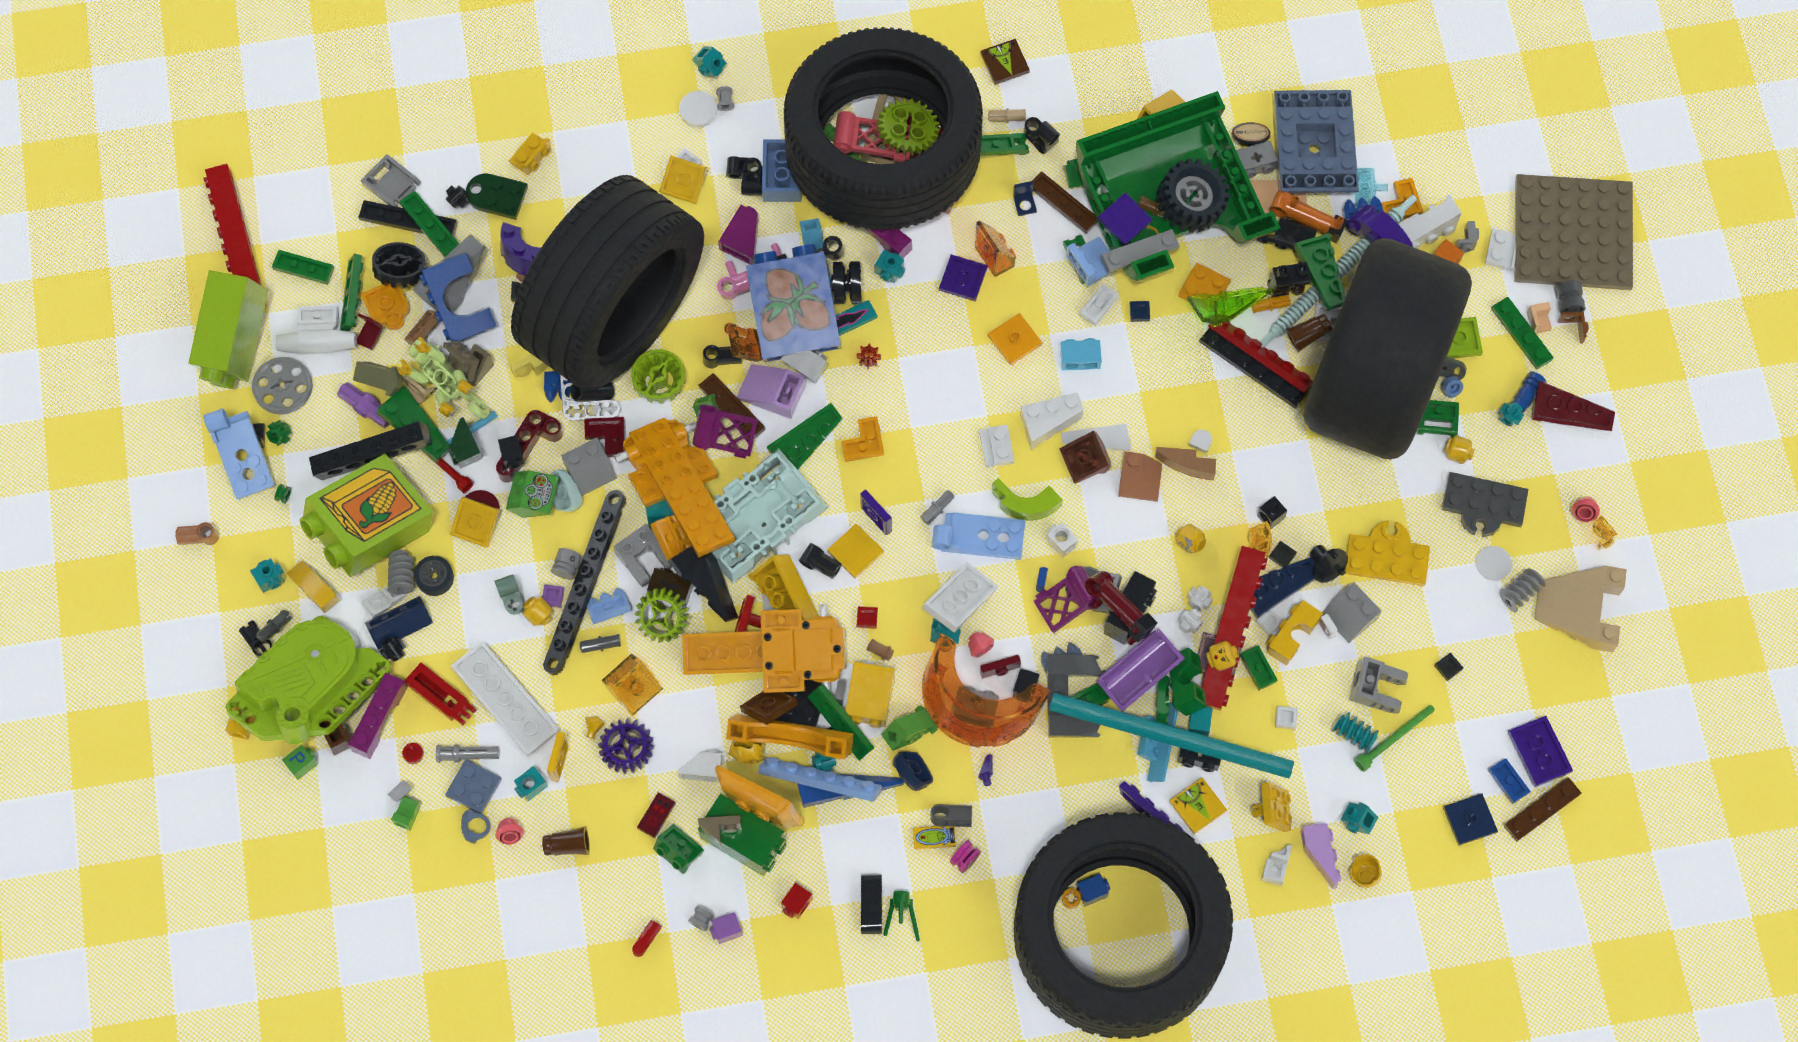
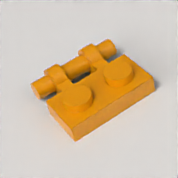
[650,515,691,561]

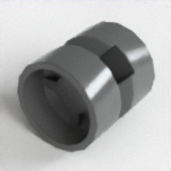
[1556,280,1586,314]

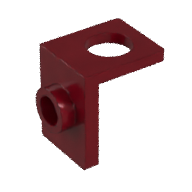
[357,313,384,350]

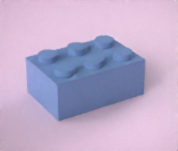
[762,139,802,202]

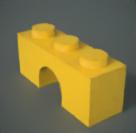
[1267,600,1323,666]

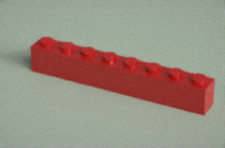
[203,163,267,306]
[1201,546,1268,711]

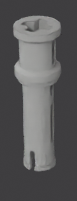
[436,744,499,763]

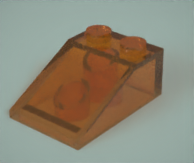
[975,221,1016,277]

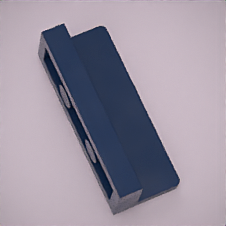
[365,596,433,650]

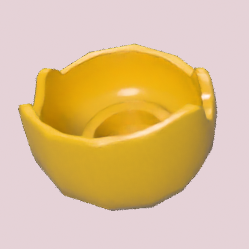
[1350,854,1382,888]

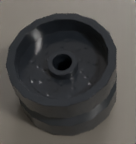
[831,261,862,304]

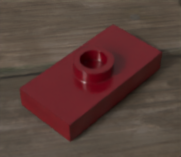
[979,654,1021,679]

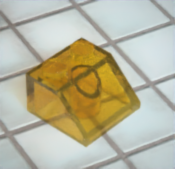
[601,653,663,716]

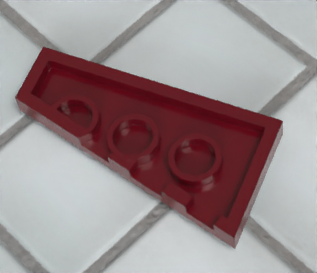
[1532,380,1615,431]

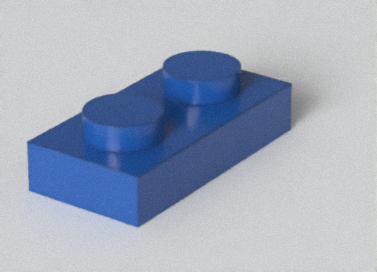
[1488,758,1531,804]

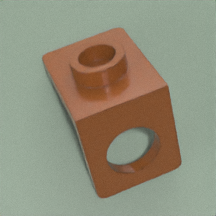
[1558,312,1589,344]

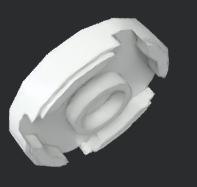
[679,91,717,127]

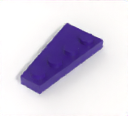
[1119,781,1184,833]

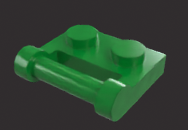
[1417,400,1459,438]

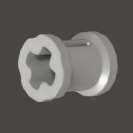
[716,86,735,111]

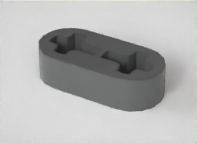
[1440,357,1467,380]

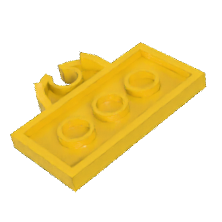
[1345,520,1430,586]

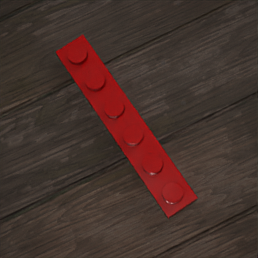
[1208,315,1313,393]

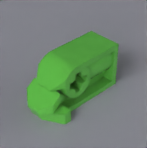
[881,705,938,751]

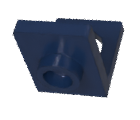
[1013,181,1037,216]

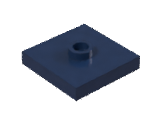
[1443,793,1498,846]

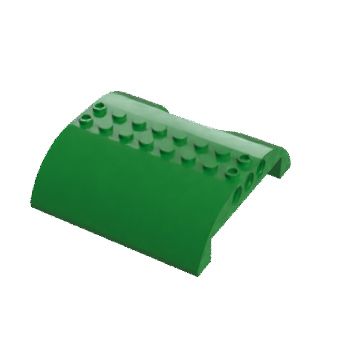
[1076,91,1281,281]

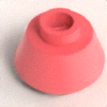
[1572,496,1600,522]
[968,632,994,658]
[495,818,524,845]

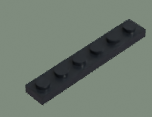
[1199,327,1307,409]

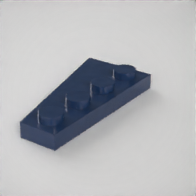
[1250,557,1315,618]

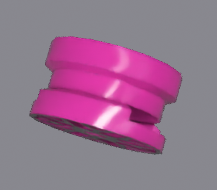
[950,840,981,873]

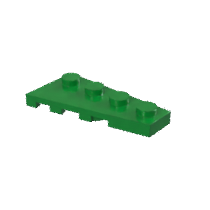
[1294,233,1346,311]

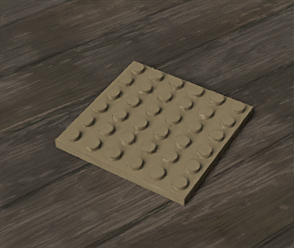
[1514,174,1633,290]

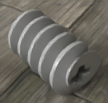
[387,550,414,595]
[1501,568,1546,612]

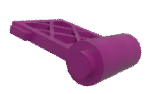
[692,404,758,459]
[1034,566,1097,633]

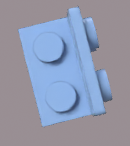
[1066,237,1110,287]

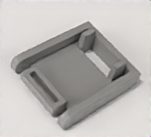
[361,154,421,207]

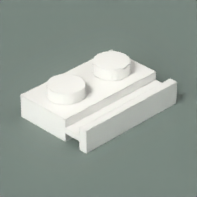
[1485,228,1516,271]
[979,425,1014,468]

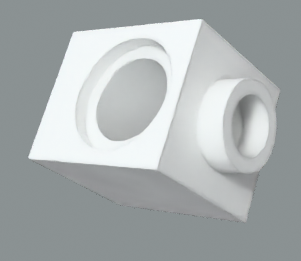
[1047,522,1079,558]

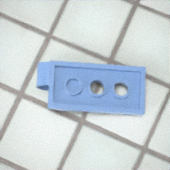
[203,408,275,500]
[931,512,1025,560]

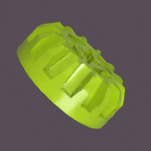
[631,349,685,404]

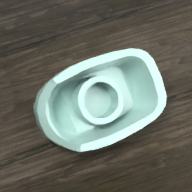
[550,470,583,512]

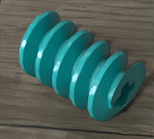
[1332,712,1379,754]

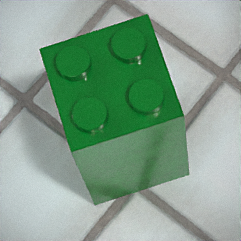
[698,794,787,876]

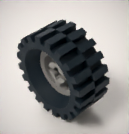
[1156,158,1230,233]

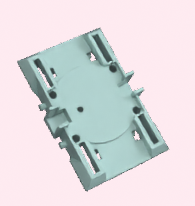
[712,448,828,584]

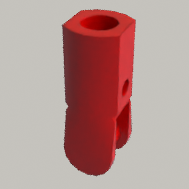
[632,920,662,957]

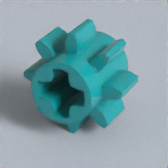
[1498,402,1524,426]
[812,752,836,772]

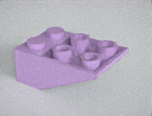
[737,364,806,419]

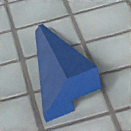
[797,773,904,808]

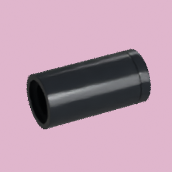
[570,382,614,401]

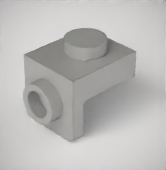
[1455,221,1479,253]

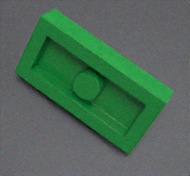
[1239,645,1278,691]
[1072,683,1110,706]

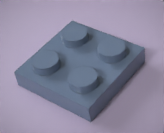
[445,759,502,814]

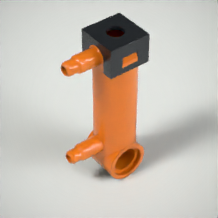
[1270,190,1347,243]

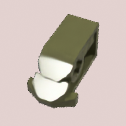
[353,361,403,396]

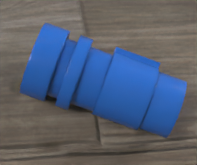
[1512,371,1546,413]

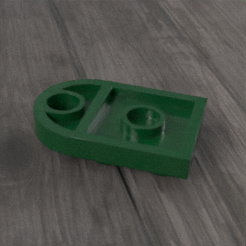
[466,173,528,220]

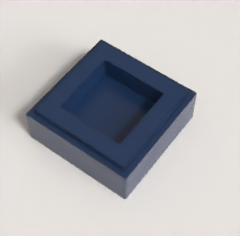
[1129,301,1150,322]

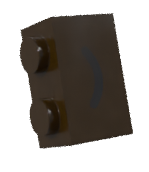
[647,568,694,607]

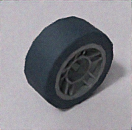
[414,555,454,596]

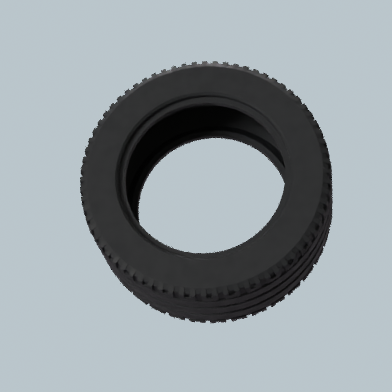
[511,174,704,391]

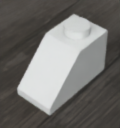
[677,749,723,783]

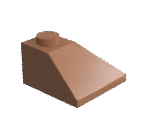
[1118,451,1162,502]

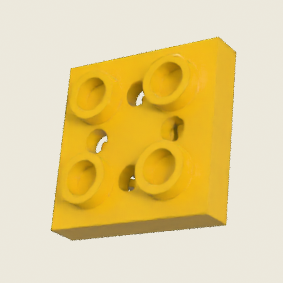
[1251,782,1292,832]

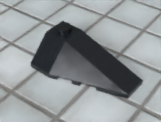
[668,546,738,622]

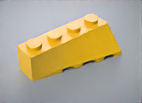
[748,555,819,620]

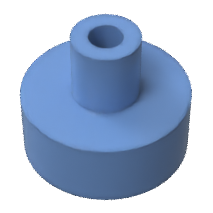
[1442,376,1463,397]

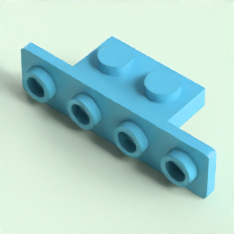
[1137,703,1178,783]

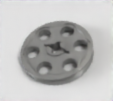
[252,357,313,415]

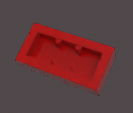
[734,595,761,632]

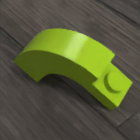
[992,478,1063,521]

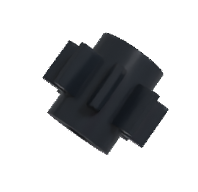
[445,185,469,209]
[379,636,406,662]

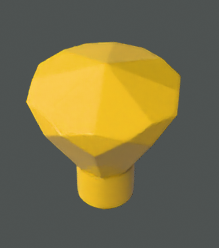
[585,716,605,739]

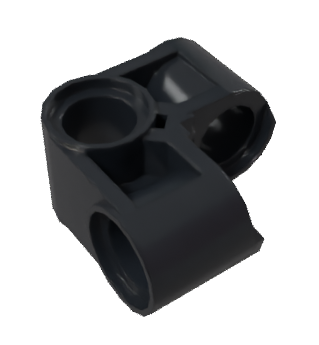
[1023,117,1060,154]
[726,156,762,196]

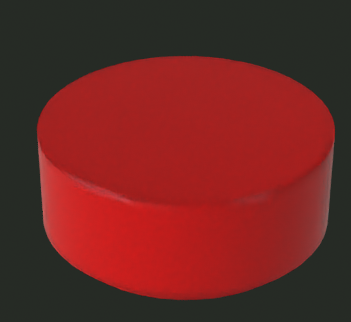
[402,743,424,764]

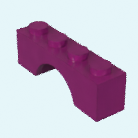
[853,225,912,259]
[348,672,408,759]

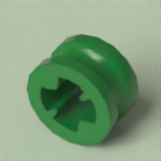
[274,484,292,504]

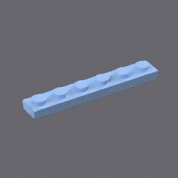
[758,757,882,802]

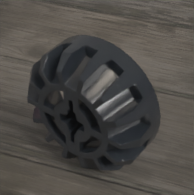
[372,242,426,289]

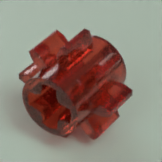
[856,343,881,370]

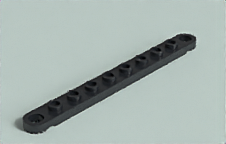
[543,490,626,676]

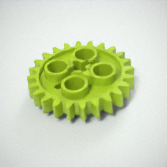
[877,98,940,156]

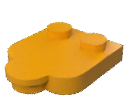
[360,283,410,330]

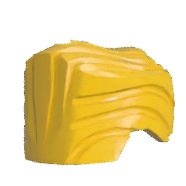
[728,741,765,765]

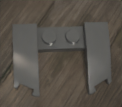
[1047,654,1106,738]

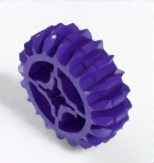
[598,718,654,774]

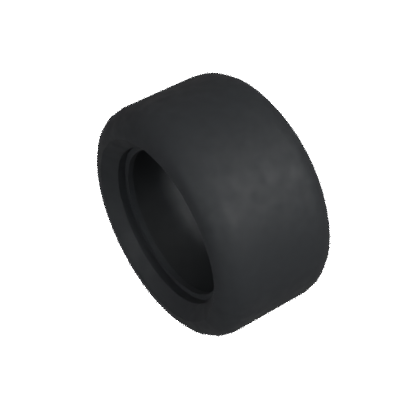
[1303,238,1472,460]

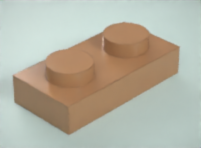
[404,310,438,345]

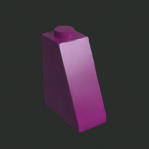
[718,204,759,265]

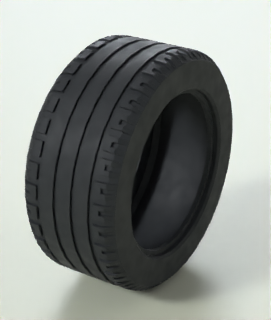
[783,27,983,231]
[1014,812,1233,1039]

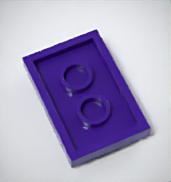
[1508,716,1573,788]

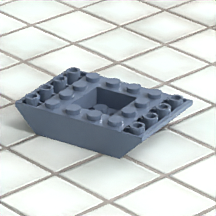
[1273,90,1359,193]

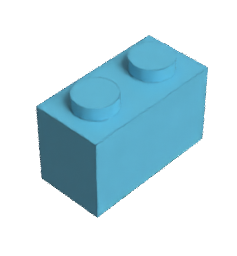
[1060,338,1102,371]

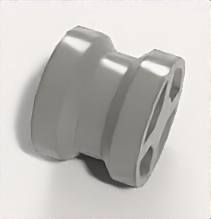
[688,906,714,931]

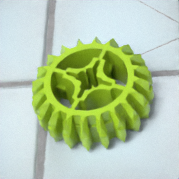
[634,588,690,643]

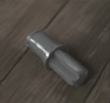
[256,610,291,643]
[580,634,621,653]

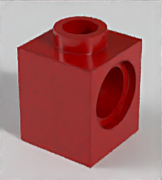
[781,883,813,919]

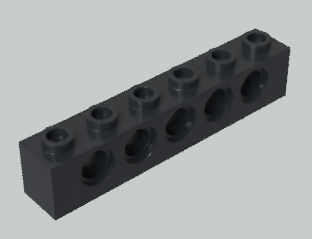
[309,421,432,481]

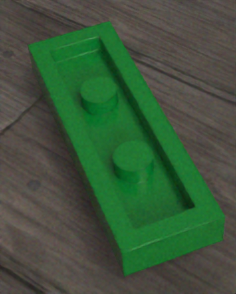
[272,250,334,285]

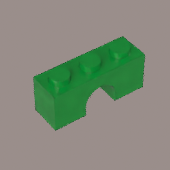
[1169,647,1207,716]

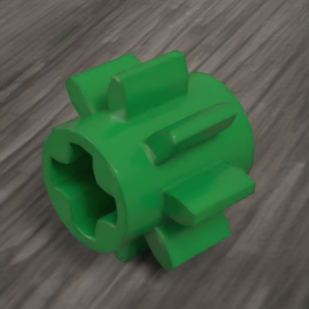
[266,420,292,446]

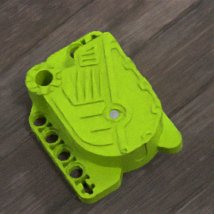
[225,616,391,744]

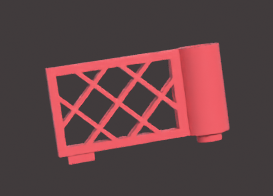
[833,111,910,162]

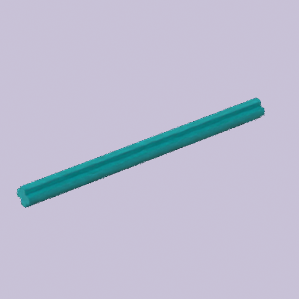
[1049,692,1294,779]

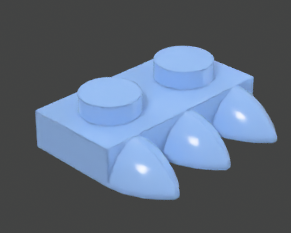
[587,588,632,625]

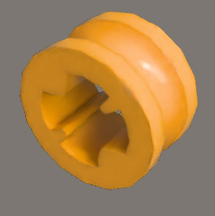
[1062,888,1081,909]

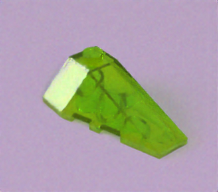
[1188,287,1272,327]

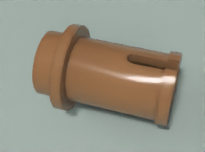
[866,639,894,661]

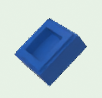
[1036,567,1048,593]

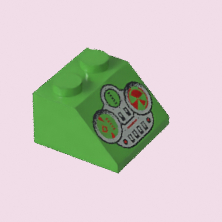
[506,470,559,518]

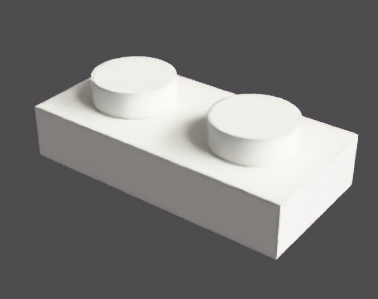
[1080,284,1119,326]

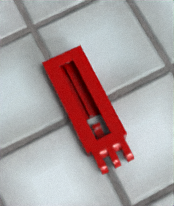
[404,662,476,726]

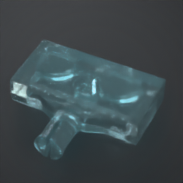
[1355,168,1388,206]

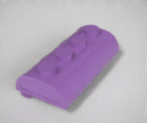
[1096,628,1185,712]

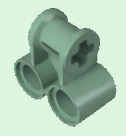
[494,574,523,615]

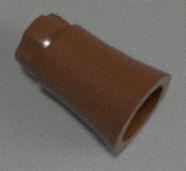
[1285,314,1333,353]
[542,826,590,856]

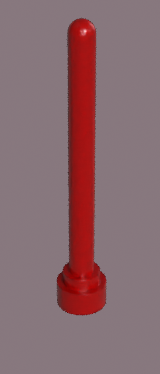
[423,452,474,494]

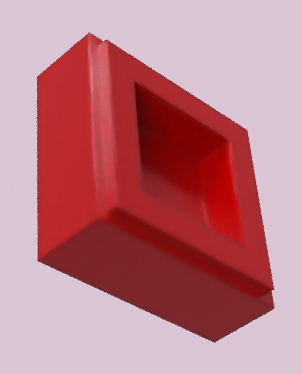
[856,606,878,629]

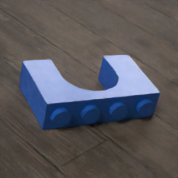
[419,252,496,341]

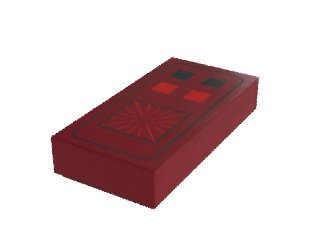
[637,793,676,839]

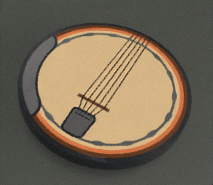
[1232,122,1271,146]

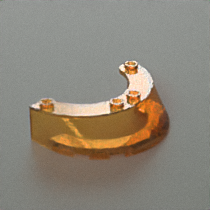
[922,633,1050,748]

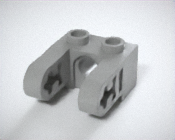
[613,524,672,588]
[1349,657,1408,714]

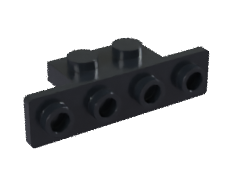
[1257,217,1318,253]

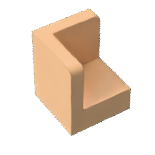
[1526,302,1552,334]

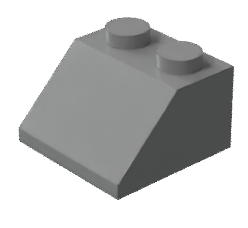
[781,350,829,384]
[561,437,617,496]
[1322,582,1382,643]

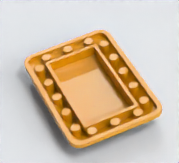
[715,765,804,828]

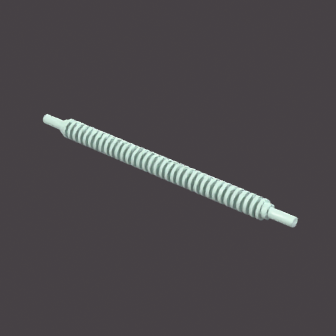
[1260,195,1417,347]

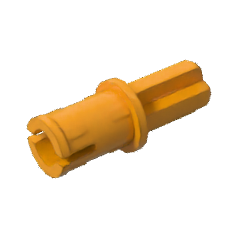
[1251,295,1291,313]

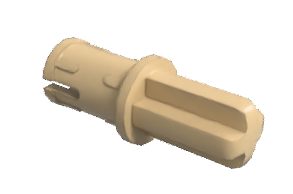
[988,108,1026,123]

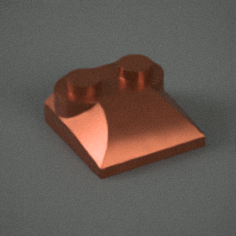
[1059,430,1111,484]

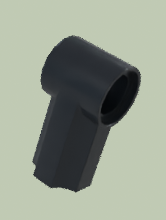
[703,345,742,369]
[798,543,842,579]

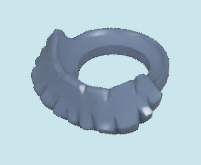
[461,809,490,844]

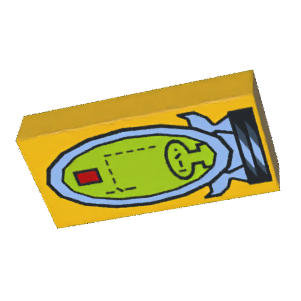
[913,826,956,850]

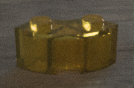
[1247,521,1272,558]

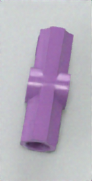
[337,382,390,429]

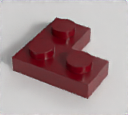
[584,417,625,457]

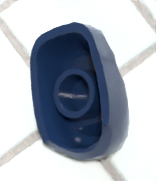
[892,751,933,791]

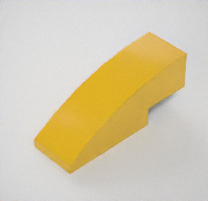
[286,560,340,613]

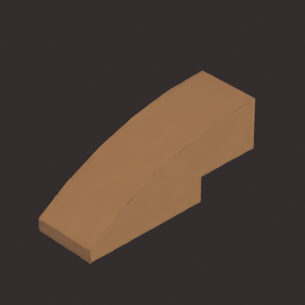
[1155,447,1216,481]

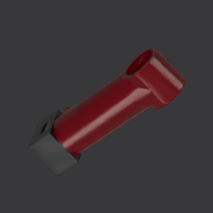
[1085,571,1158,645]

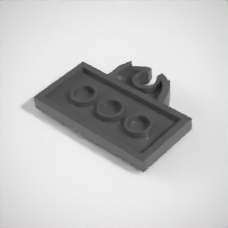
[1442,472,1529,537]

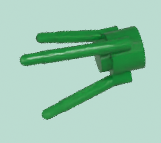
[883,891,920,942]

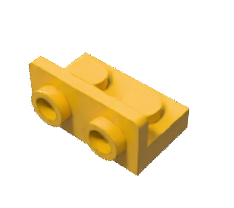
[509,132,551,176]

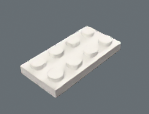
[922,562,999,633]

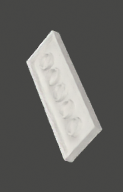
[451,640,560,757]

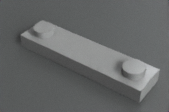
[1100,229,1180,274]

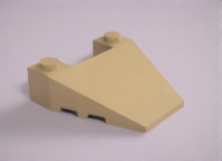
[1534,566,1627,653]

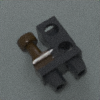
[1267,262,1311,298]

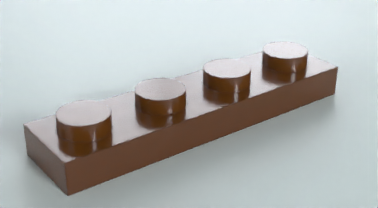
[1032,171,1098,234]
[698,373,766,439]
[1504,777,1582,842]

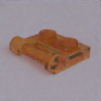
[724,322,763,362]

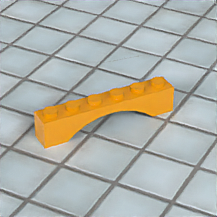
[726,714,854,760]

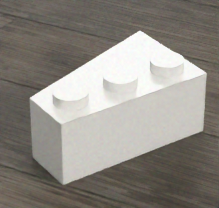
[1399,194,1461,249]
[1020,392,1084,451]

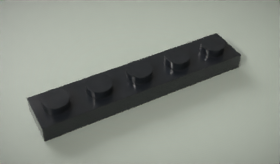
[358,200,458,237]

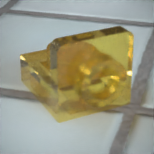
[1592,516,1617,551]

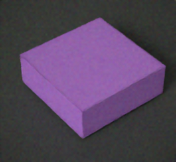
[542,584,565,608]

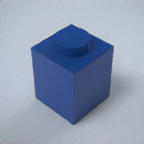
[1076,874,1111,907]

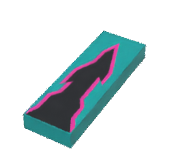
[836,300,878,336]

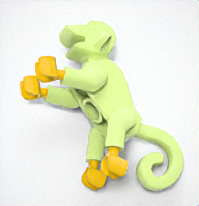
[395,337,490,419]

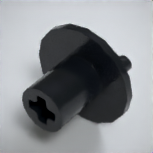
[1309,545,1348,583]

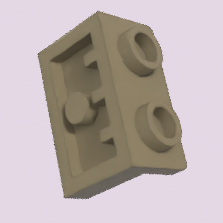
[443,341,479,381]

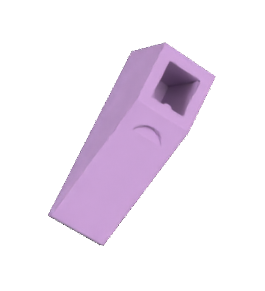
[1300,823,1341,889]

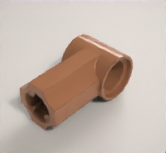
[175,522,219,545]

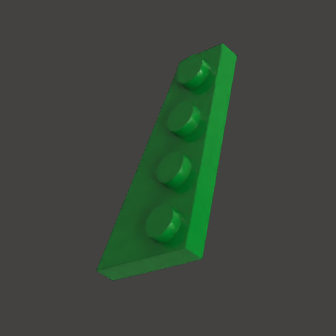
[377,385,450,463]
[766,403,843,470]

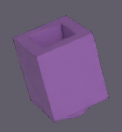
[709,912,743,944]

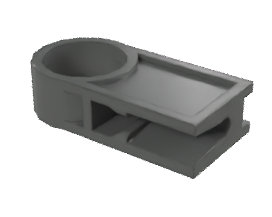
[930,804,972,827]

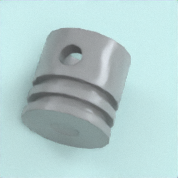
[551,548,582,580]

